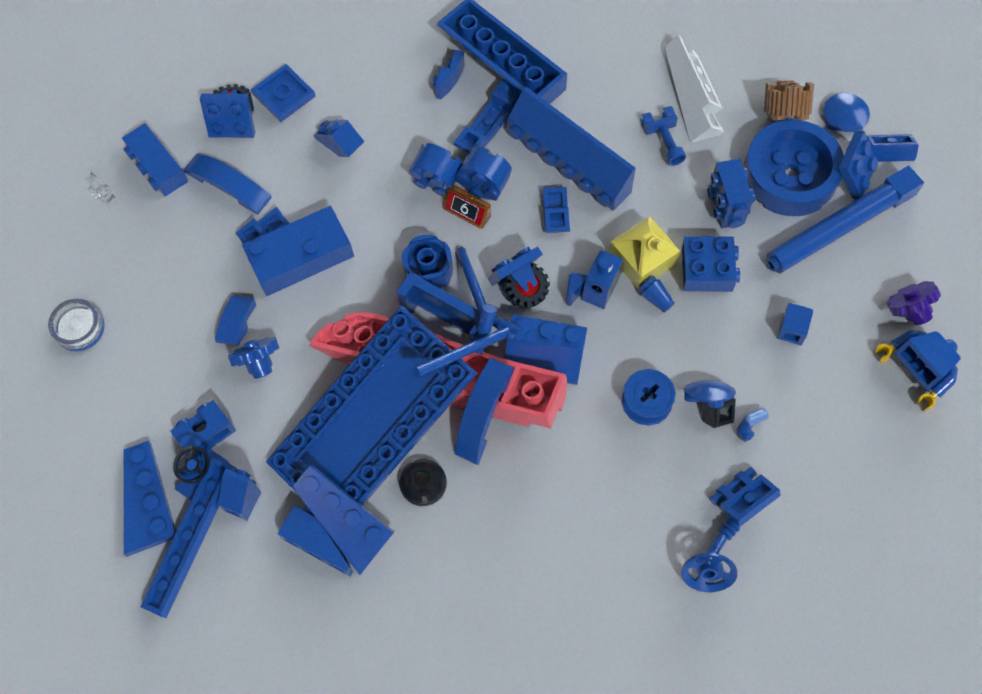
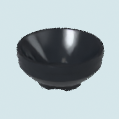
[399,459,447,506]

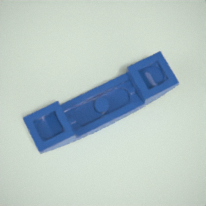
[454,79,521,153]
[183,153,272,215]
[455,358,514,465]

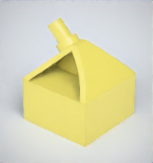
[609,216,680,290]

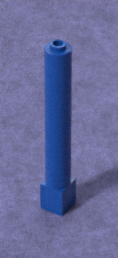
[766,165,925,274]

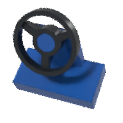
[173,446,230,501]

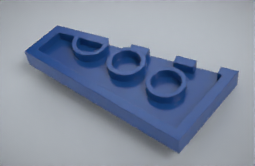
[123,441,176,557]
[293,465,395,575]

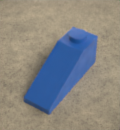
[277,506,353,577]

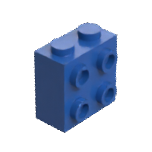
[707,158,755,228]
[681,236,740,292]

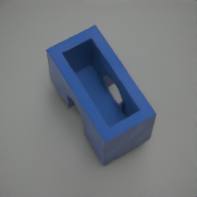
[170,400,236,456]

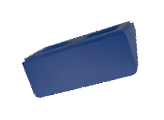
[867,134,919,162]

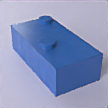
[242,205,355,297]

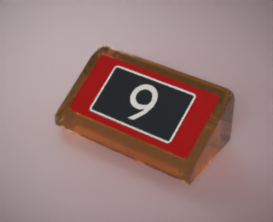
[443,185,491,229]

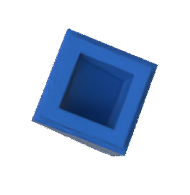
[566,273,587,306]

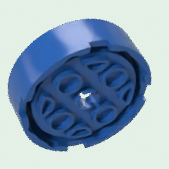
[743,119,844,216]

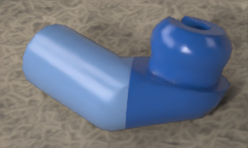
[737,408,769,442]

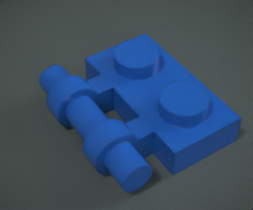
[709,467,781,527]

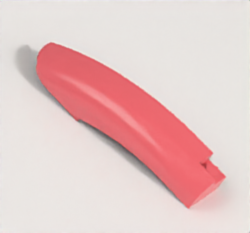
[309,312,567,429]

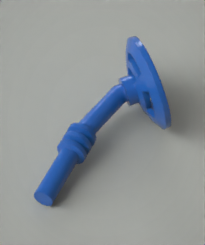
[681,519,740,592]

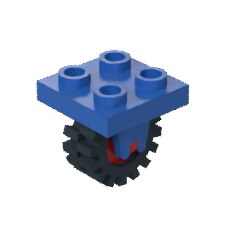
[200,84,256,138]
[488,246,550,309]

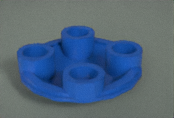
[823,93,870,132]
[683,380,736,408]

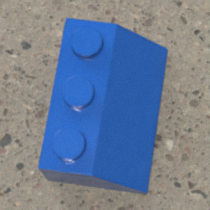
[505,314,587,385]

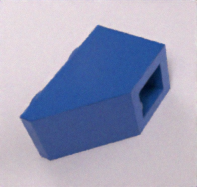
[313,119,365,157]
[218,469,261,521]

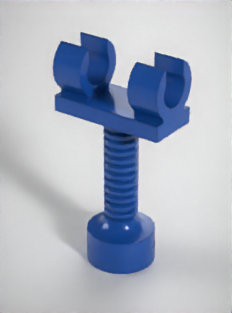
[640,106,687,166]

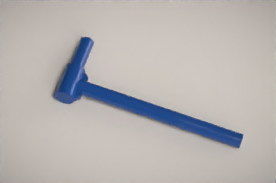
[456,247,497,354]
[413,316,525,378]

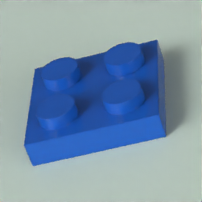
[251,64,316,123]
[839,131,878,199]

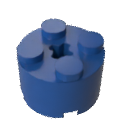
[409,143,463,197]
[455,147,512,201]
[402,235,453,289]

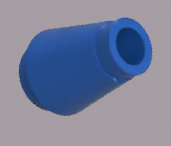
[639,276,675,313]

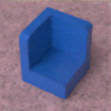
[777,302,813,345]

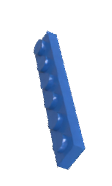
[140,458,237,618]

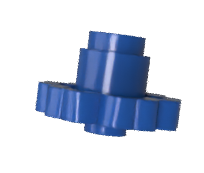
[228,337,280,379]

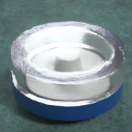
[48,299,104,352]

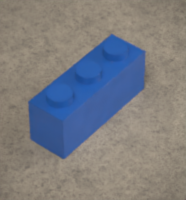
[122,123,188,197]

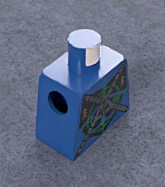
[582,250,623,309]

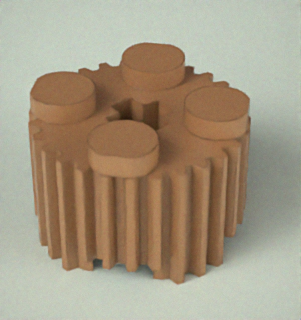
[764,80,814,120]

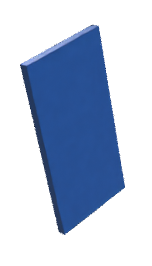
[266,305,478,506]

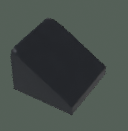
[702,398,736,428]

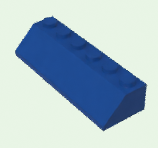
[437,0,567,104]
[508,87,636,211]

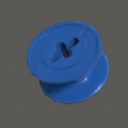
[622,369,676,426]

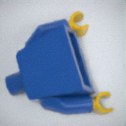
[875,330,961,411]

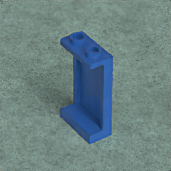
[396,272,480,342]

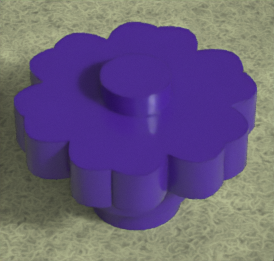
[886,281,941,325]

